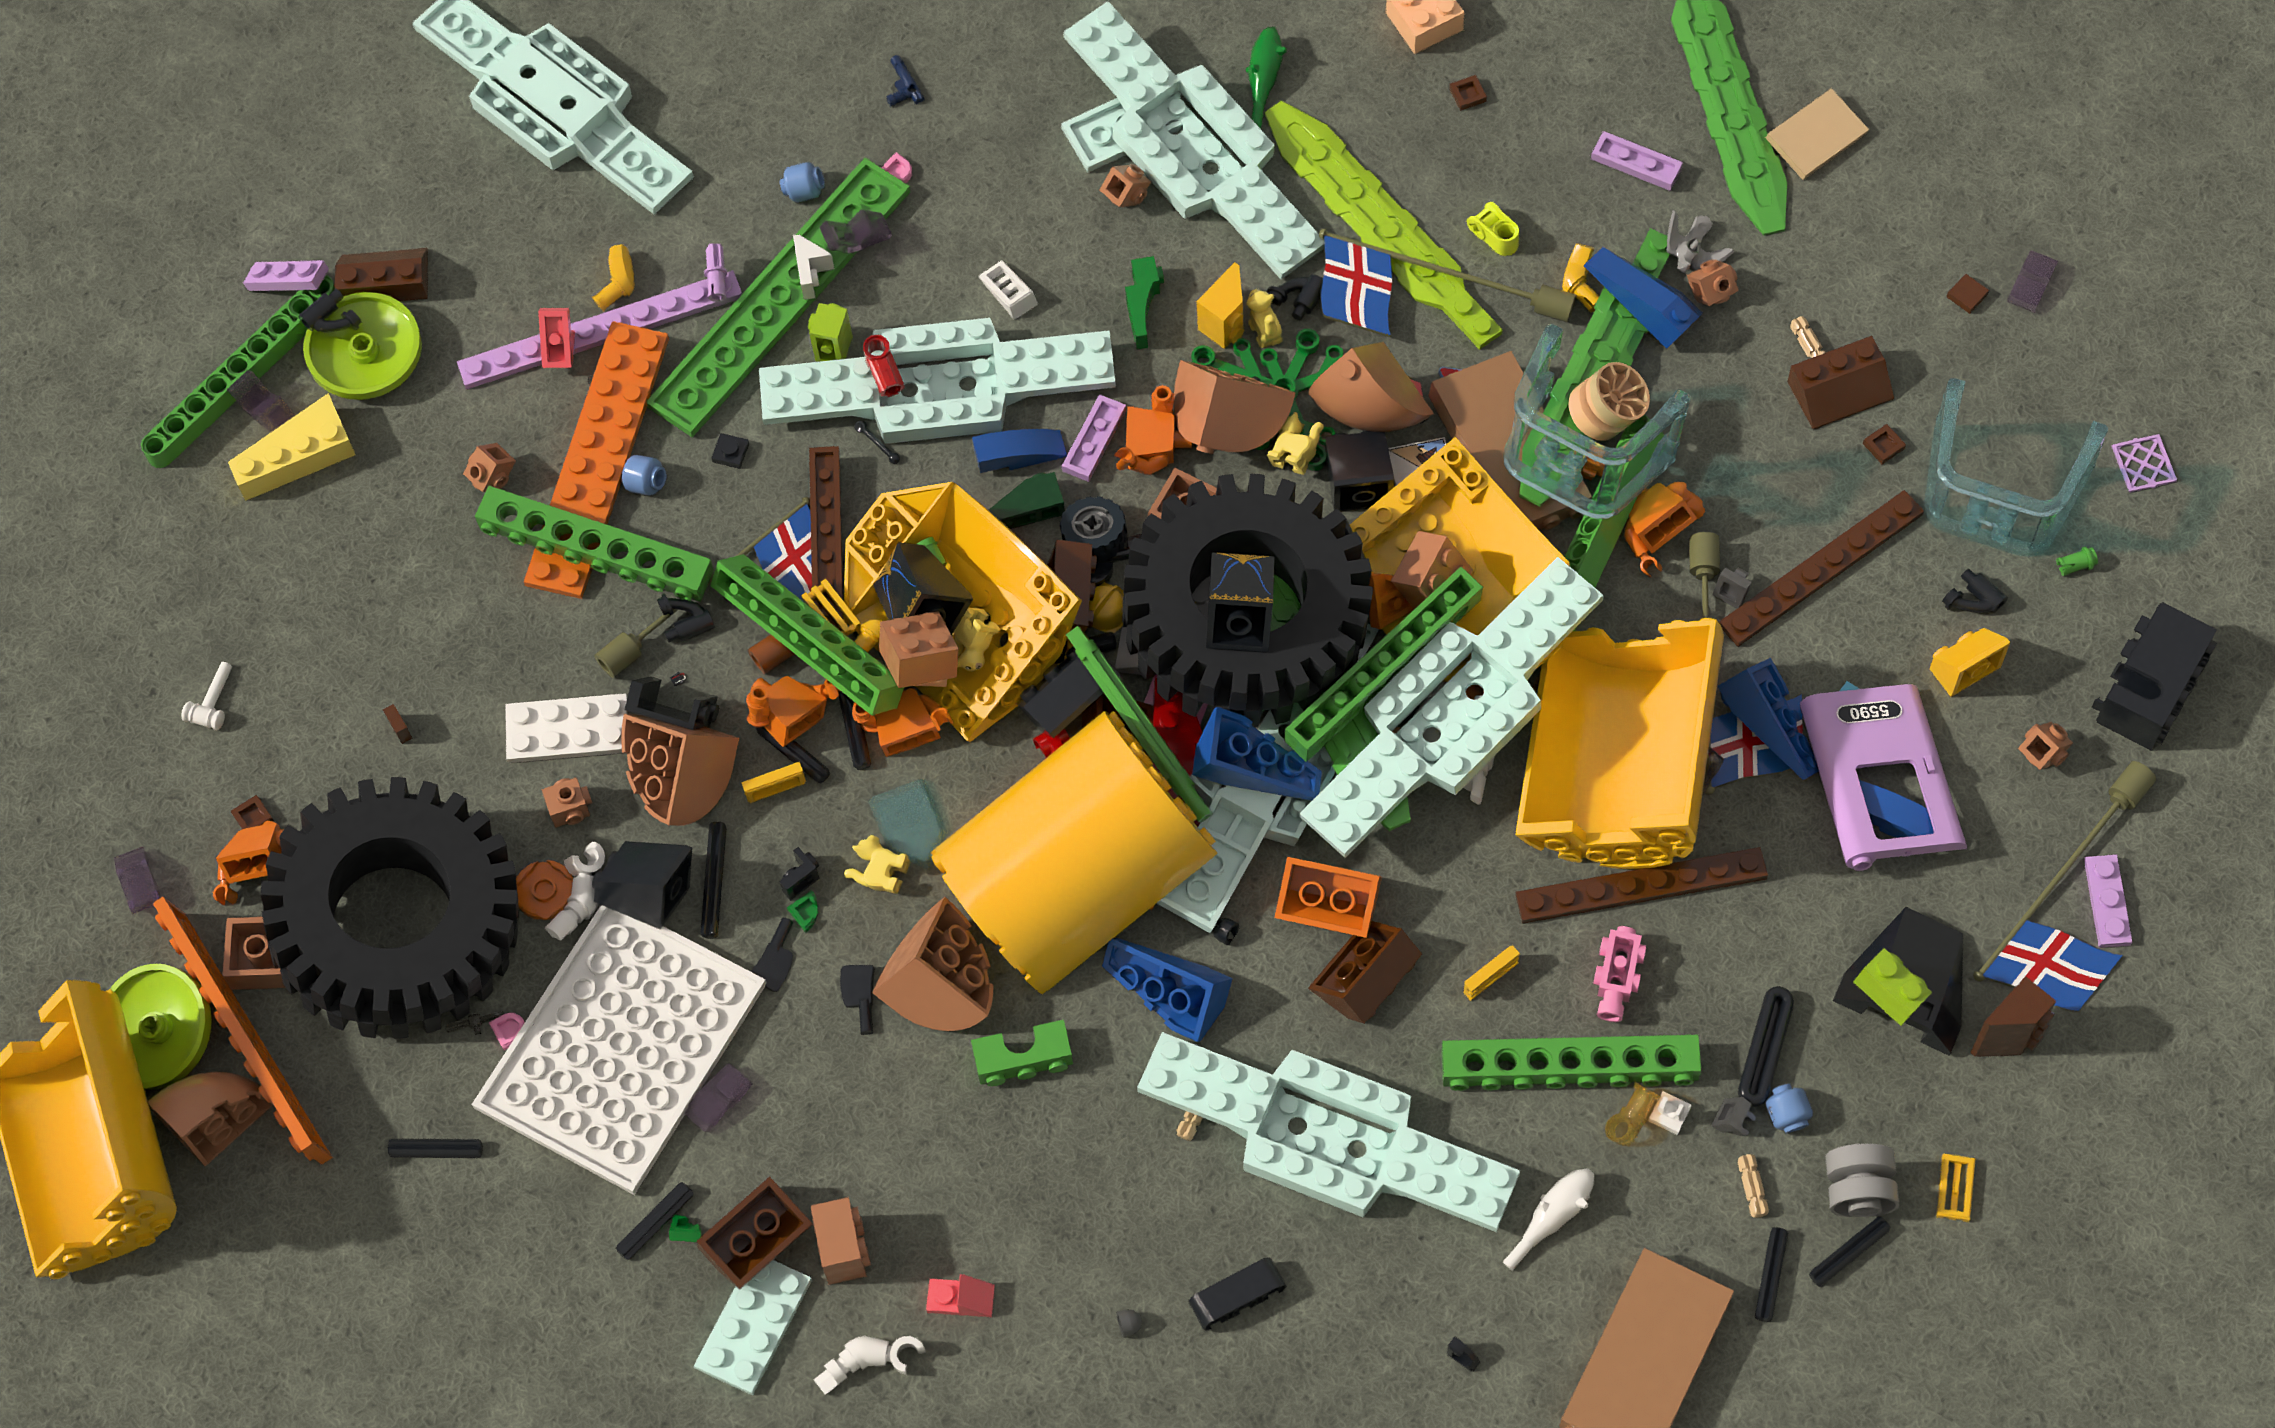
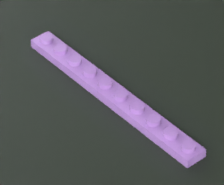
[457,270,742,390]

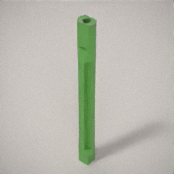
[1066,626,1213,823]

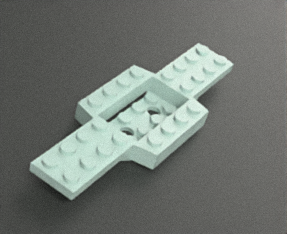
[412,0,694,215]
[1064,1,1325,279]
[759,318,1116,444]
[1299,557,1603,858]
[1157,624,1379,933]
[1137,1032,1520,1232]

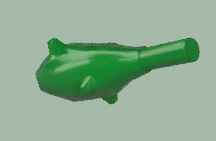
[1246,27,1287,129]

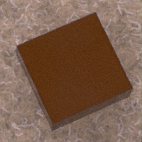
[1449,75,1487,111]
[1947,274,1989,314]
[1863,424,1906,464]
[383,704,413,744]
[231,795,274,829]

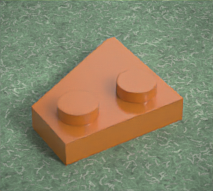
[1369,572,1414,629]

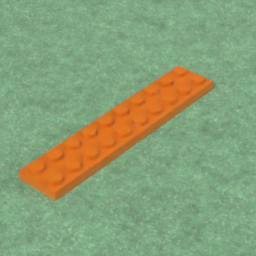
[524,321,669,599]
[153,896,333,1164]

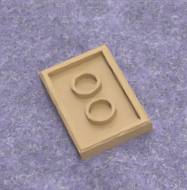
[1766,88,1869,180]

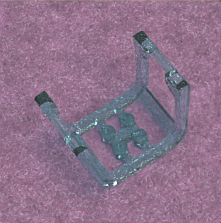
[1503,324,1691,519]
[1923,378,2108,557]

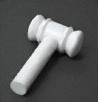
[181,662,232,731]

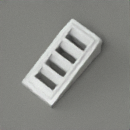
[979,260,1038,320]

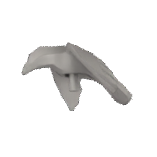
[1667,210,1734,273]

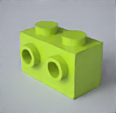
[808,303,853,362]
[1853,948,1932,1026]

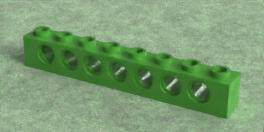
[475,486,714,602]
[710,554,904,716]
[1285,567,1483,762]
[1441,1035,1701,1091]

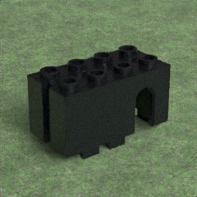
[2091,602,2217,750]

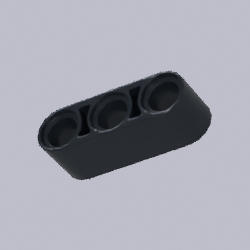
[1188,1257,1287,1331]

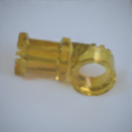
[1605,1083,1661,1146]

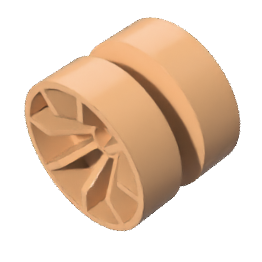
[1569,362,1650,441]

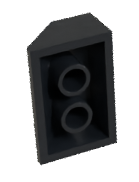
[1016,646,1122,738]

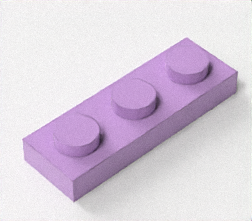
[1591,131,1683,191]
[243,261,329,291]
[1062,394,1126,482]
[2084,855,2132,948]

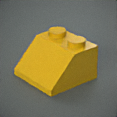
[1197,262,1244,349]
[1930,628,2010,697]

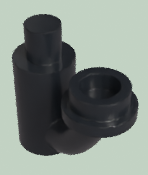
[1267,274,1323,321]
[298,289,362,332]
[1942,568,2008,613]
[657,593,715,643]

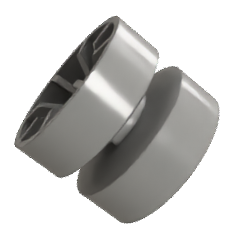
[1825,1144,1899,1217]

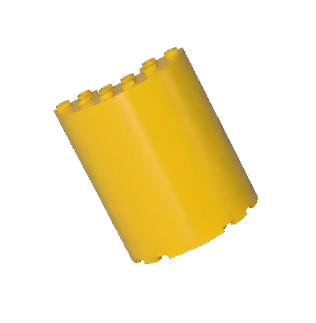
[1515,618,1724,869]
[931,711,1218,994]
[0,980,177,1280]

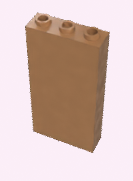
[1428,351,1592,530]
[1559,1248,1734,1428]

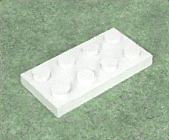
[506,693,628,763]

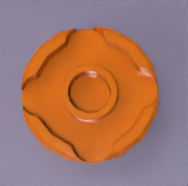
[516,860,573,920]

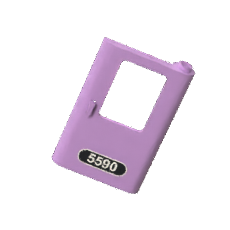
[1800,684,1967,871]

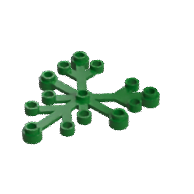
[1191,329,1343,471]

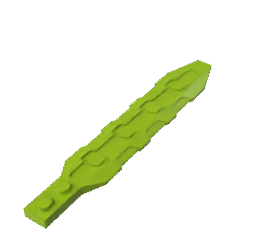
[1265,101,1503,350]

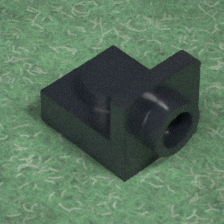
[779,847,820,901]

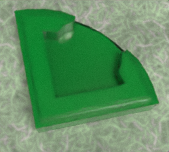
[787,890,818,933]
[669,1215,701,1242]

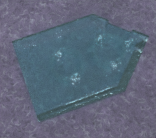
[868,779,947,870]

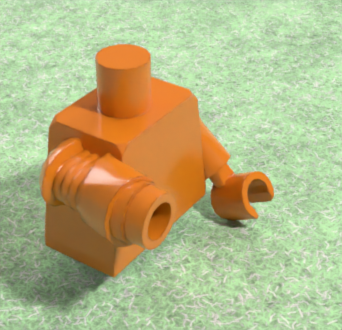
[1114,385,1192,475]
[1624,481,1705,577]
[746,676,840,747]
[852,688,954,757]
[213,821,284,905]

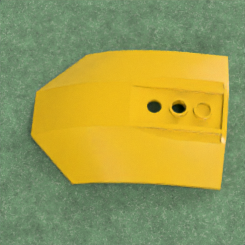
[1349,437,1570,682]
[843,482,1082,742]

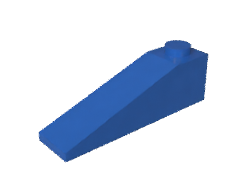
[1584,247,1703,349]
[1718,658,1819,780]
[1192,707,1322,801]
[1102,937,1233,1042]

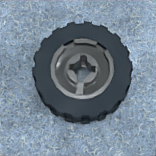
[1060,496,1128,562]

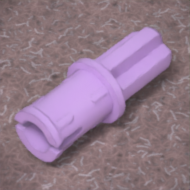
[704,243,727,302]

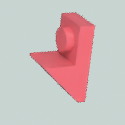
[538,308,575,368]
[926,1274,995,1317]

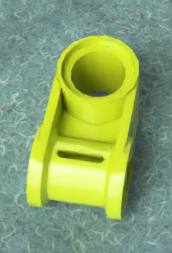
[1466,202,1519,256]

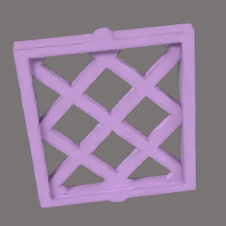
[2111,434,2177,493]

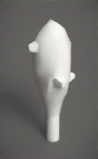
[1503,1168,1594,1271]

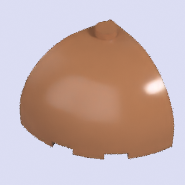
[1308,342,1434,432]
[1174,360,1295,454]
[621,714,739,826]
[872,897,993,1031]
[147,1072,274,1167]

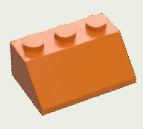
[1274,857,1382,938]

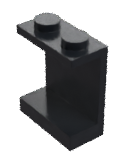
[624,676,719,730]

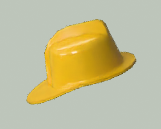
[1089,582,1124,633]

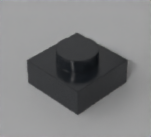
[711,433,749,469]

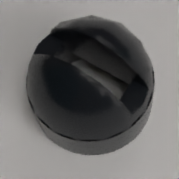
[1212,918,1239,945]

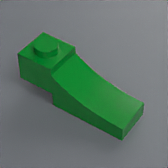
[1125,256,1164,350]

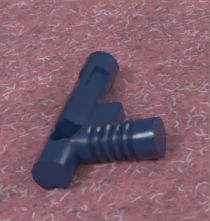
[886,55,925,106]

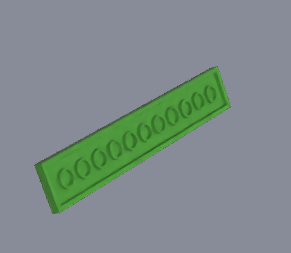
[647,158,911,438]

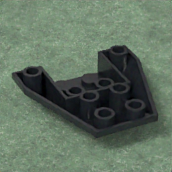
[1833,907,1963,1056]

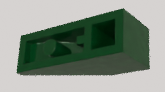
[989,472,1065,529]

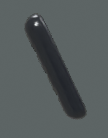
[1738,986,1794,1107]

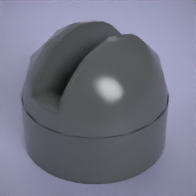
[1116,1309,1142,1337]

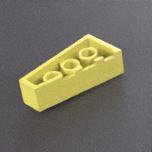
[228,393,356,501]

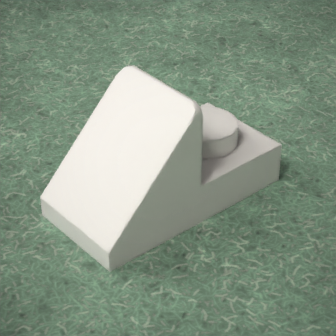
[793,235,834,300]

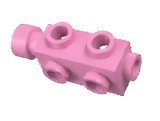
[1593,926,1646,1022]

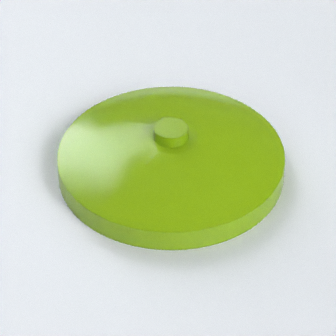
[303,292,422,400]
[109,964,212,1090]

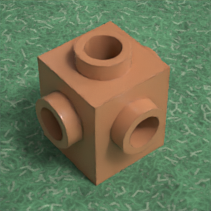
[1099,164,1151,207]
[1687,259,1739,306]
[463,443,516,492]
[2018,722,2073,770]
[541,777,592,828]

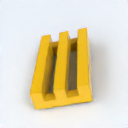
[801,578,861,636]
[741,762,806,803]
[1463,945,1520,1001]
[1936,1154,1976,1222]

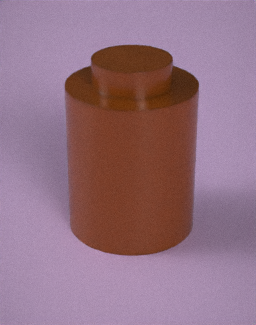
[748,634,794,674]

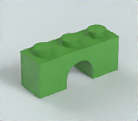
[971,1020,1073,1087]

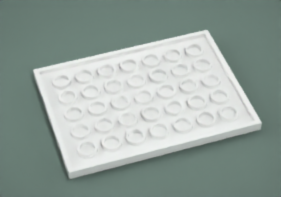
[472,905,766,1195]

